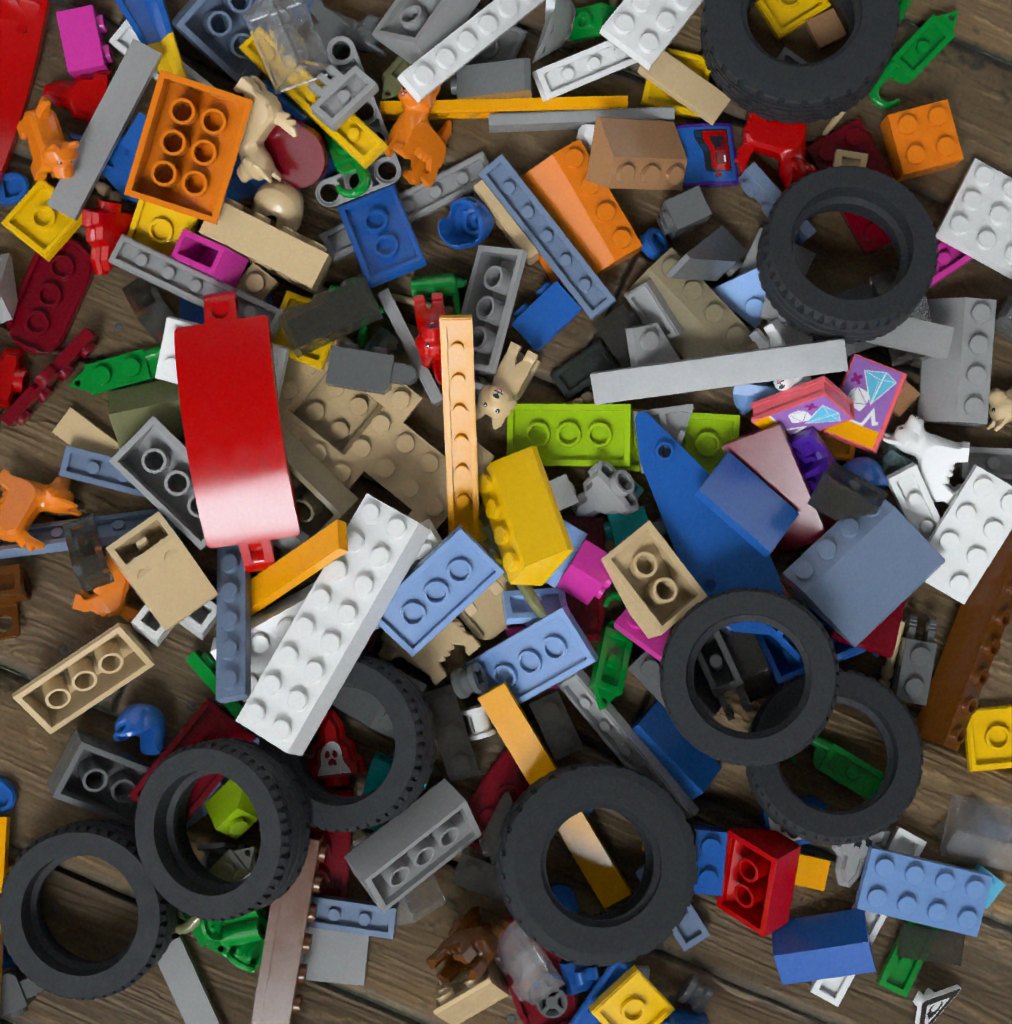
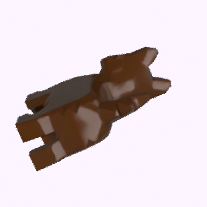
[426,906,510,984]

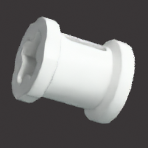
[462,704,497,741]

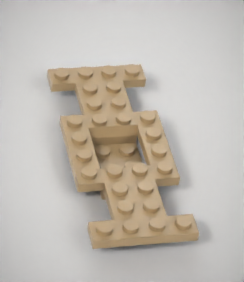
[204,262,495,530]

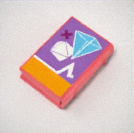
[821,354,907,454]
[750,375,855,438]

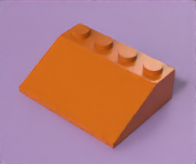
[124,70,254,225]
[521,138,643,291]

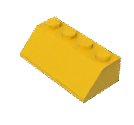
[478,446,574,586]

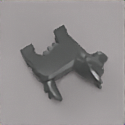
[282,0,387,79]

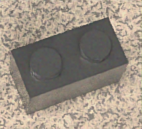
[657,185,712,241]

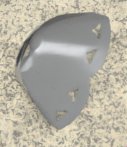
[532,0,576,63]

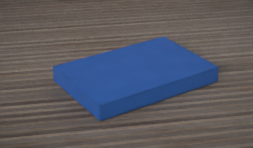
[337,184,427,289]
[694,452,799,557]

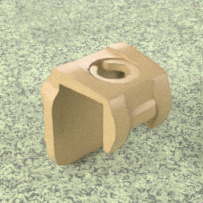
[458,574,517,640]

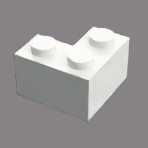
[131,601,217,647]

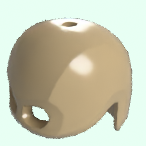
[251,179,304,232]

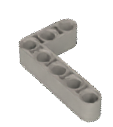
[315,36,401,207]

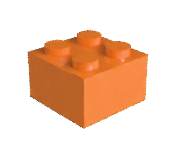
[880,99,964,182]

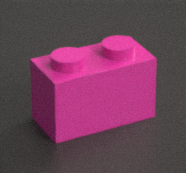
[56,5,114,80]
[170,229,249,288]
[556,539,612,605]

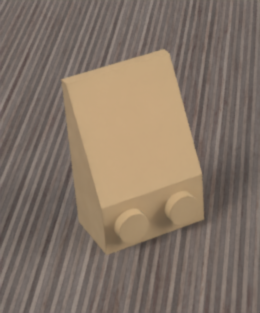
[601,520,707,639]

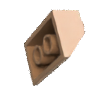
[586,116,688,190]

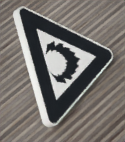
[913,985,961,1024]

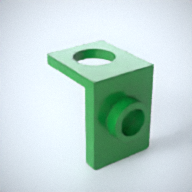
[569,3,617,42]

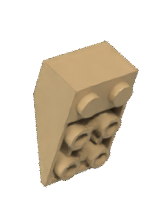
[106,511,218,632]
[433,960,509,1024]

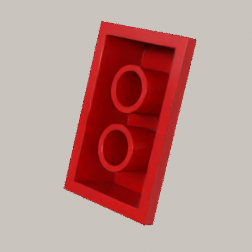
[716,827,801,937]

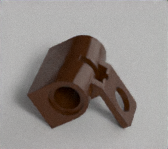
[0,564,32,640]

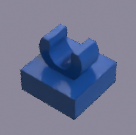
[559,961,600,995]

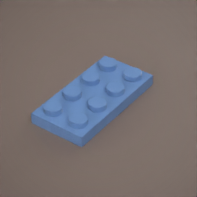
[378,525,505,657]
[464,604,599,704]
[854,845,993,937]

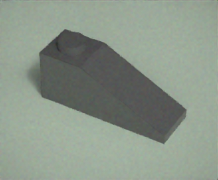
[666,225,747,281]

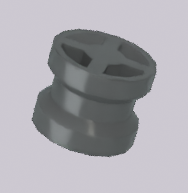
[451,662,488,699]
[676,973,714,1014]
[536,981,568,1018]

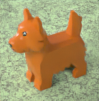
[384,85,452,187]
[17,96,80,181]
[0,469,81,552]
[72,547,140,622]

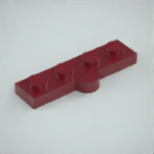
[0,327,100,427]

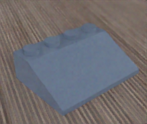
[171,0,324,84]
[782,489,945,647]

